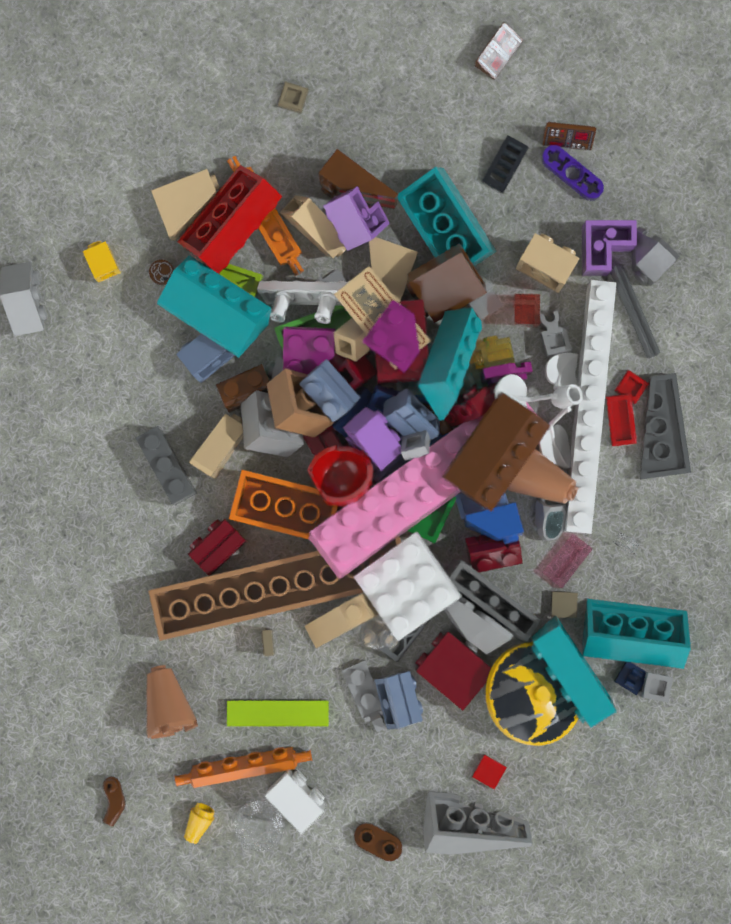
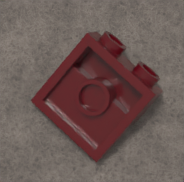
[445,383,497,427]

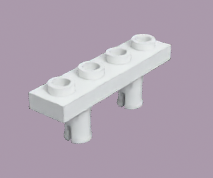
[257,280,348,324]

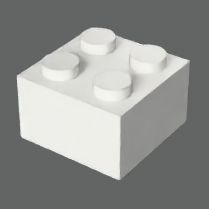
[265,769,325,834]

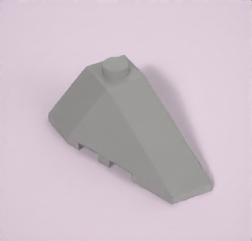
[444,597,513,654]
[423,792,533,855]

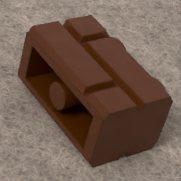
[215,364,270,413]

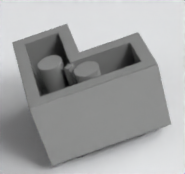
[0,262,48,336]
[241,391,304,457]

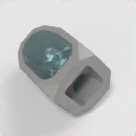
[535,498,567,541]

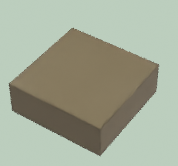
[278,82,309,114]
[551,592,578,618]
[261,629,275,656]

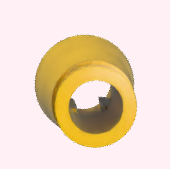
[184,803,215,844]

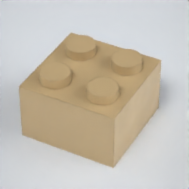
[515,233,580,293]

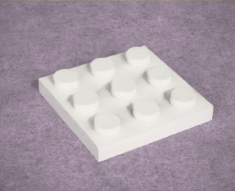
[354,532,462,641]

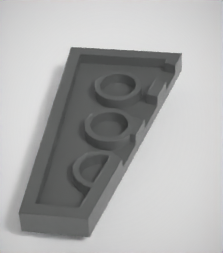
[640,373,691,480]

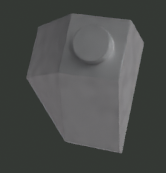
[632,227,680,286]

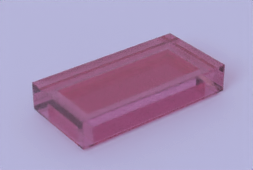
[542,533,592,589]

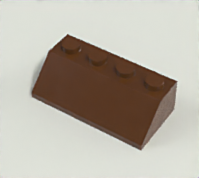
[442,392,551,512]

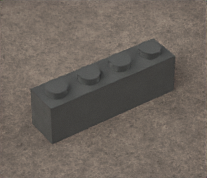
[445,559,541,642]

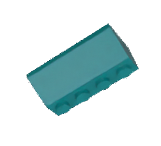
[398,167,497,266]
[157,255,271,358]
[418,307,482,420]
[582,599,691,669]
[531,616,617,728]

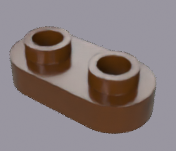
[354,822,402,861]

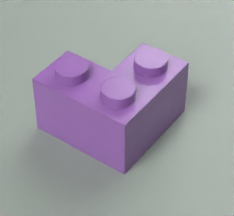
[324,186,390,251]
[582,220,637,276]
[343,407,401,471]

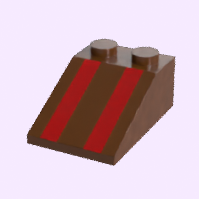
[319,149,398,209]

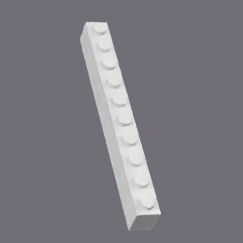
[563,280,616,535]

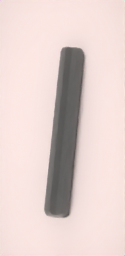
[610,264,660,358]

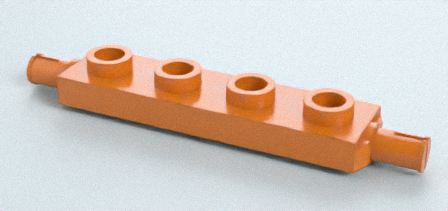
[227,156,304,276]
[175,747,312,788]

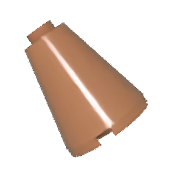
[507,449,578,504]
[147,665,198,739]

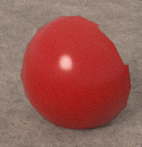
[308,445,373,506]

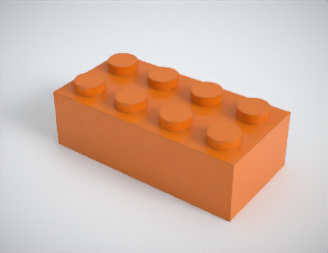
[229,470,339,540]

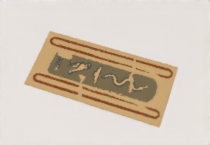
[334,266,430,369]

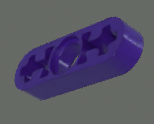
[542,145,604,201]

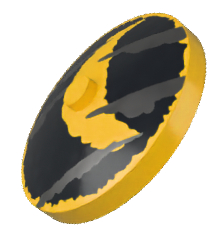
[486,642,578,746]

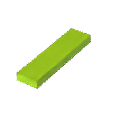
[227,700,329,726]

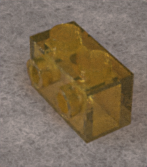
[473,335,515,371]

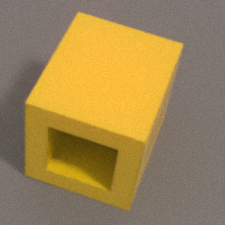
[83,241,121,283]

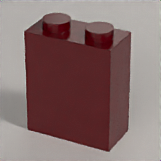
[415,631,491,711]

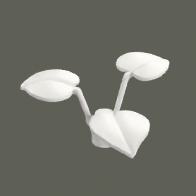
[495,353,582,469]

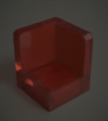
[513,294,540,328]

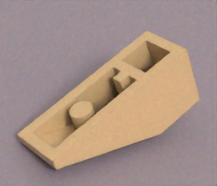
[305,593,379,648]

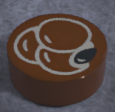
[149,259,174,285]

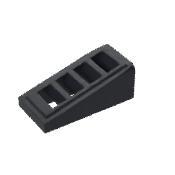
[482,135,529,193]

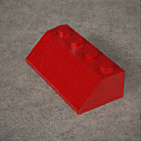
[177,165,282,274]

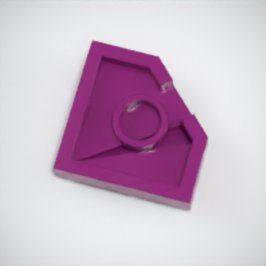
[362,300,420,373]
[283,326,336,375]
[480,362,533,386]

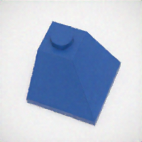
[464,502,524,544]

